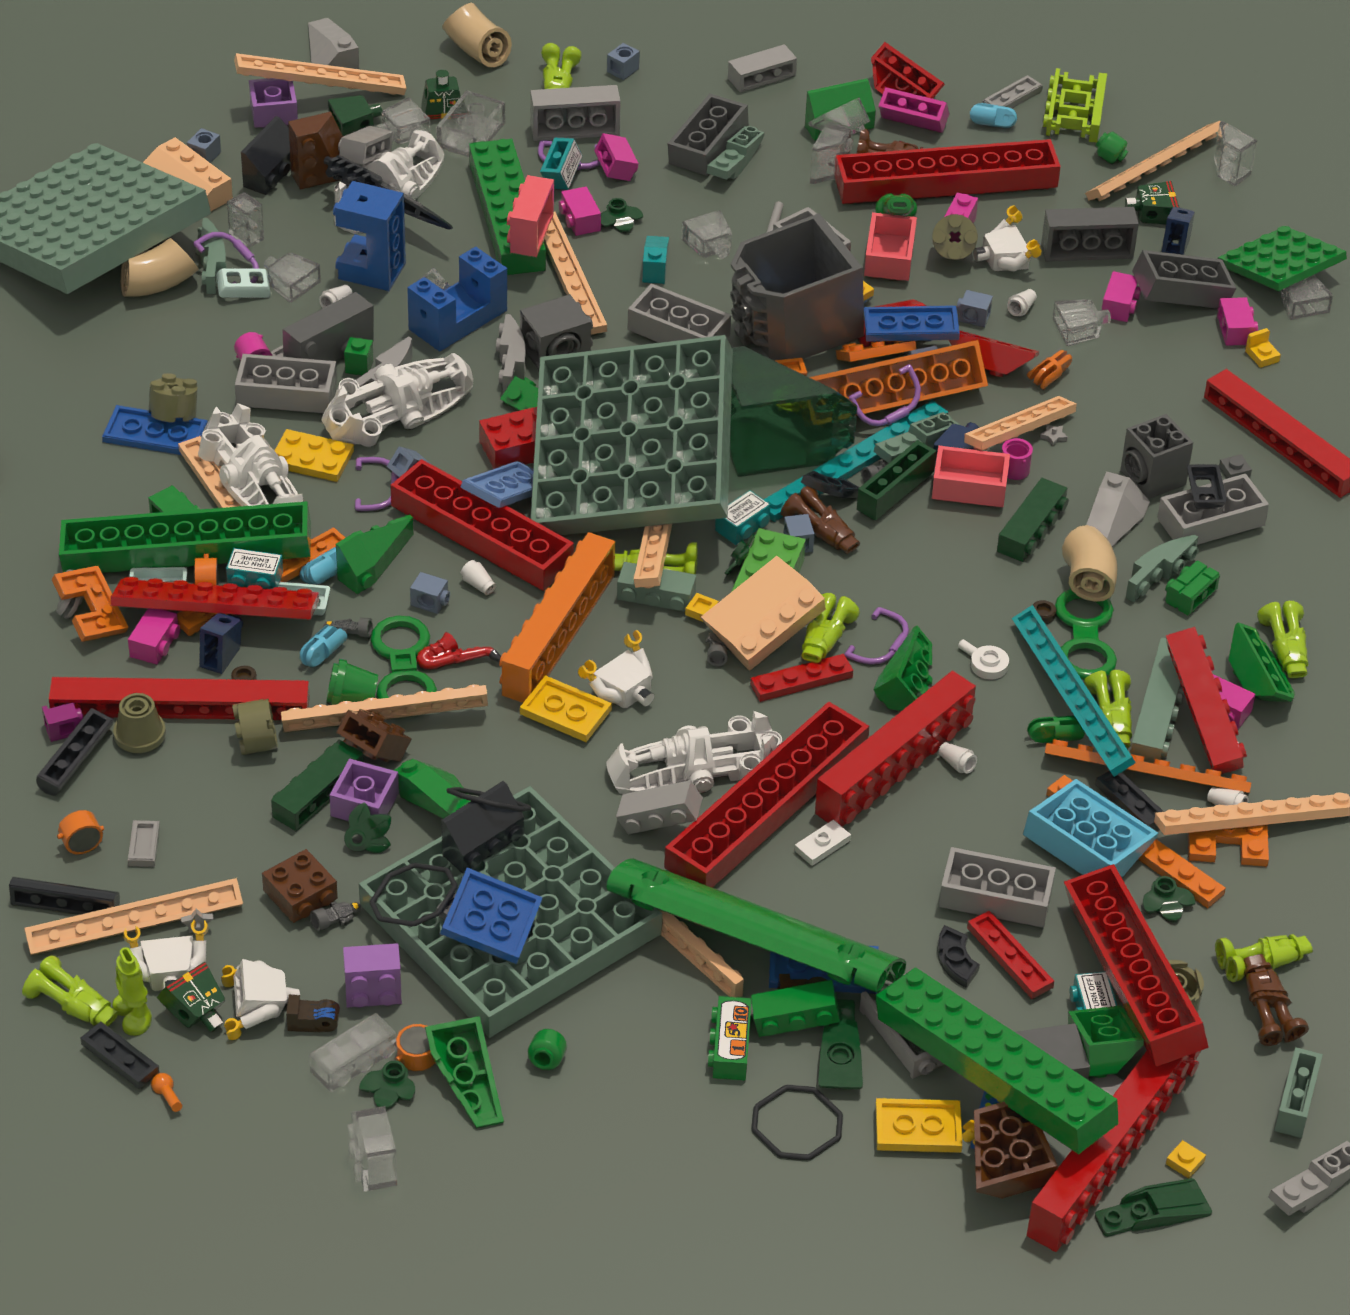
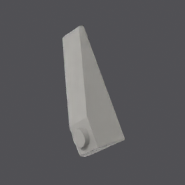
[308,18,359,69]
[1086,471,1150,548]

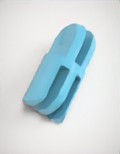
[970,103,1017,128]
[300,547,337,584]
[300,624,347,667]

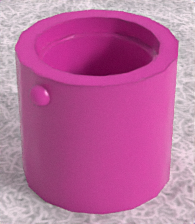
[234,332,272,360]
[1001,438,1033,480]

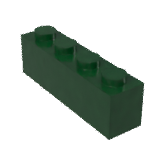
[856,440,936,521]
[997,477,1069,562]
[271,739,364,831]

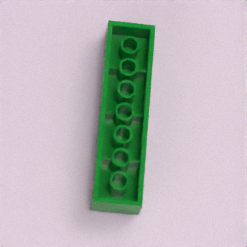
[469,138,546,275]

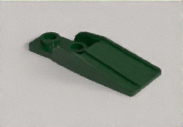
[818,999,863,1089]
[1095,1178,1212,1237]

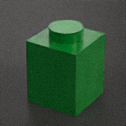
[344,337,373,376]

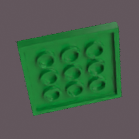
[1218,226,1347,291]

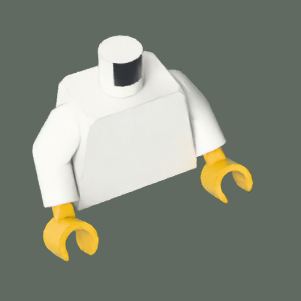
[973,205,1042,272]
[578,630,654,708]
[123,920,209,991]
[221,959,300,1040]

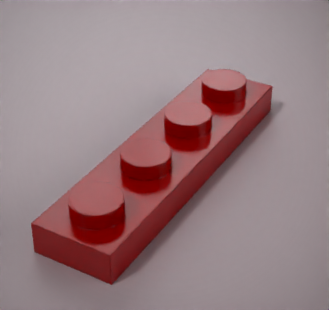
[750,654,854,702]
[967,911,1055,999]

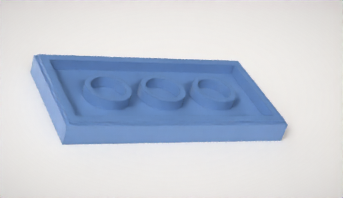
[461,461,534,508]

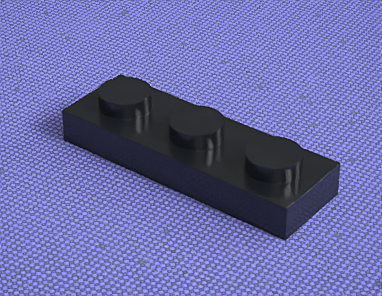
[1095,771,1164,829]
[80,1022,160,1089]

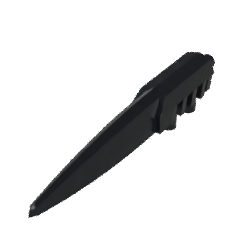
[324,156,453,230]

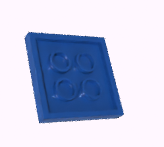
[440,868,543,964]

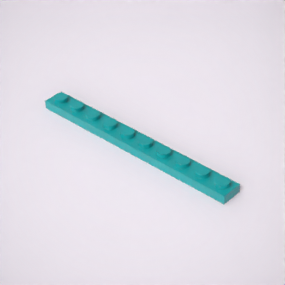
[764,400,948,522]
[1012,605,1136,777]

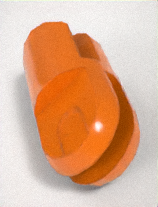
[1027,350,1072,390]

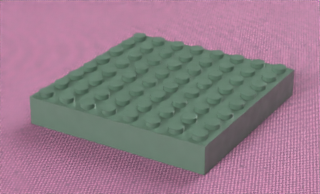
[0,143,211,294]
[531,335,733,535]
[359,786,662,1038]

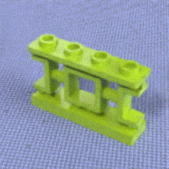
[1043,68,1107,143]

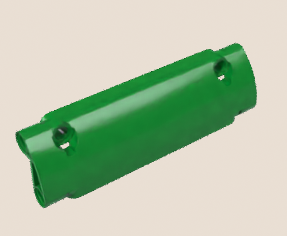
[606,858,906,993]

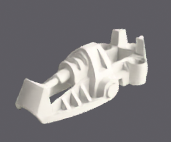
[334,130,444,234]
[321,353,473,447]
[198,403,303,506]
[606,711,782,794]

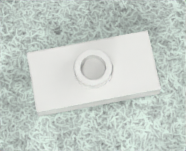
[794,820,851,866]

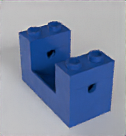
[333,181,406,291]
[407,247,507,352]

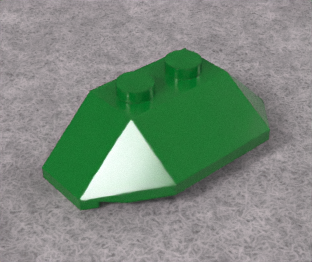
[1229,622,1295,702]

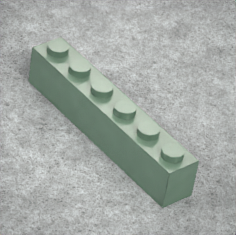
[1130,637,1183,764]

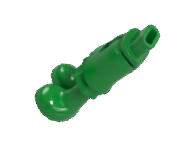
[875,193,917,217]

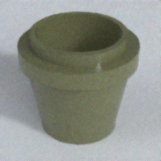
[113,693,166,753]

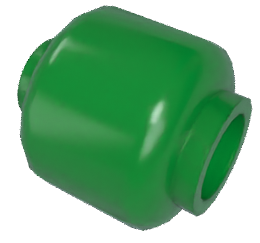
[1095,131,1129,164]
[527,1029,567,1070]

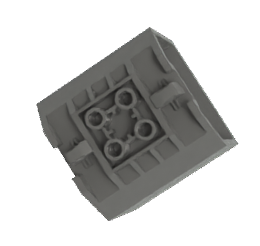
[730,213,864,362]

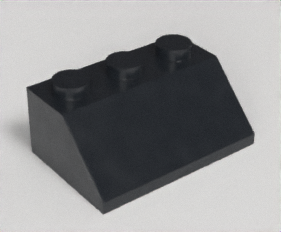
[241,116,291,195]
[441,781,524,874]

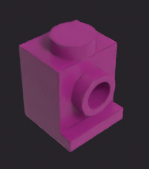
[42,703,83,742]

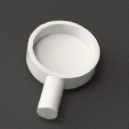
[958,639,1009,680]

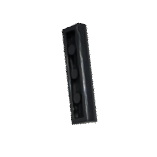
[36,708,114,796]
[9,877,120,915]

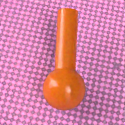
[151,1073,182,1112]

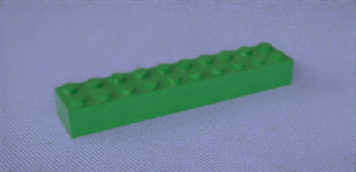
[59,501,311,573]
[876,967,1119,1154]

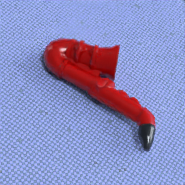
[416,632,501,670]

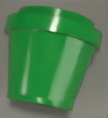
[326,659,378,705]

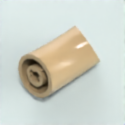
[442,2,512,67]
[121,238,199,297]
[1062,525,1117,601]

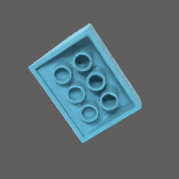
[1023,779,1159,877]

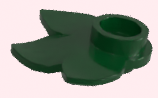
[601,198,643,232]
[724,534,755,575]
[344,802,391,853]
[1143,876,1195,922]
[359,1060,415,1109]

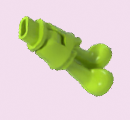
[541,43,582,89]
[615,542,698,574]
[801,593,860,663]
[1257,601,1309,678]
[1083,670,1132,748]
[1215,934,1313,982]
[112,947,152,1036]
[22,956,118,1027]

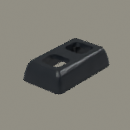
[1187,464,1227,509]

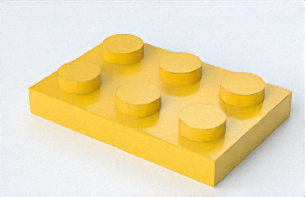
[274,429,354,482]
[520,675,612,742]
[875,1098,962,1153]

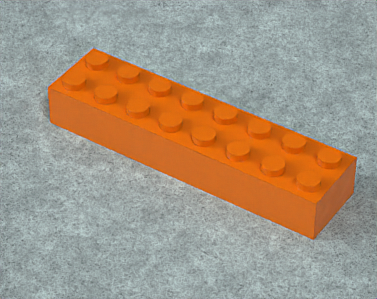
[795,340,988,427]
[499,532,615,703]

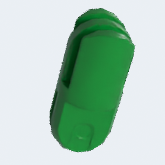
[1027,715,1085,743]

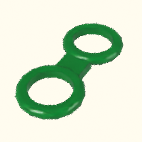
[1055,589,1117,680]
[370,615,437,699]

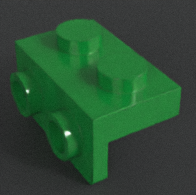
[500,376,538,411]

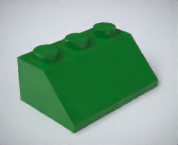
[805,78,876,141]
[1068,1005,1144,1078]

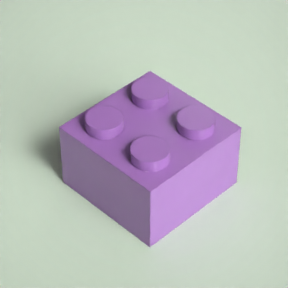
[249,78,298,128]
[330,759,399,821]
[343,943,402,1008]

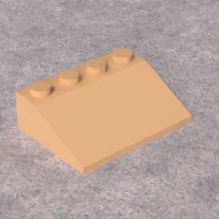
[143,137,233,211]
[701,556,826,671]

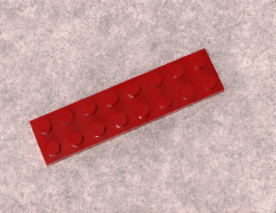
[111,577,319,619]

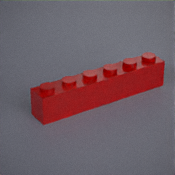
[1166,627,1247,775]

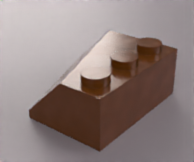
[288,112,343,190]
[974,1102,1058,1199]

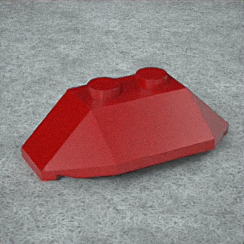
[871,42,945,99]
[949,330,1039,377]

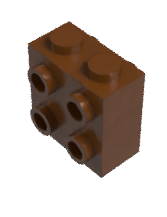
[336,709,412,763]
[262,849,338,923]

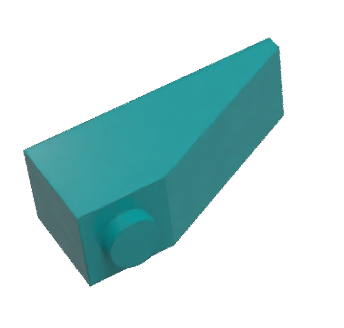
[642,236,669,284]

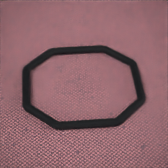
[446,787,531,812]
[370,863,458,927]
[752,1085,843,1160]

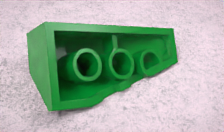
[336,515,414,594]
[873,625,932,711]
[393,759,470,819]
[425,1016,504,1128]

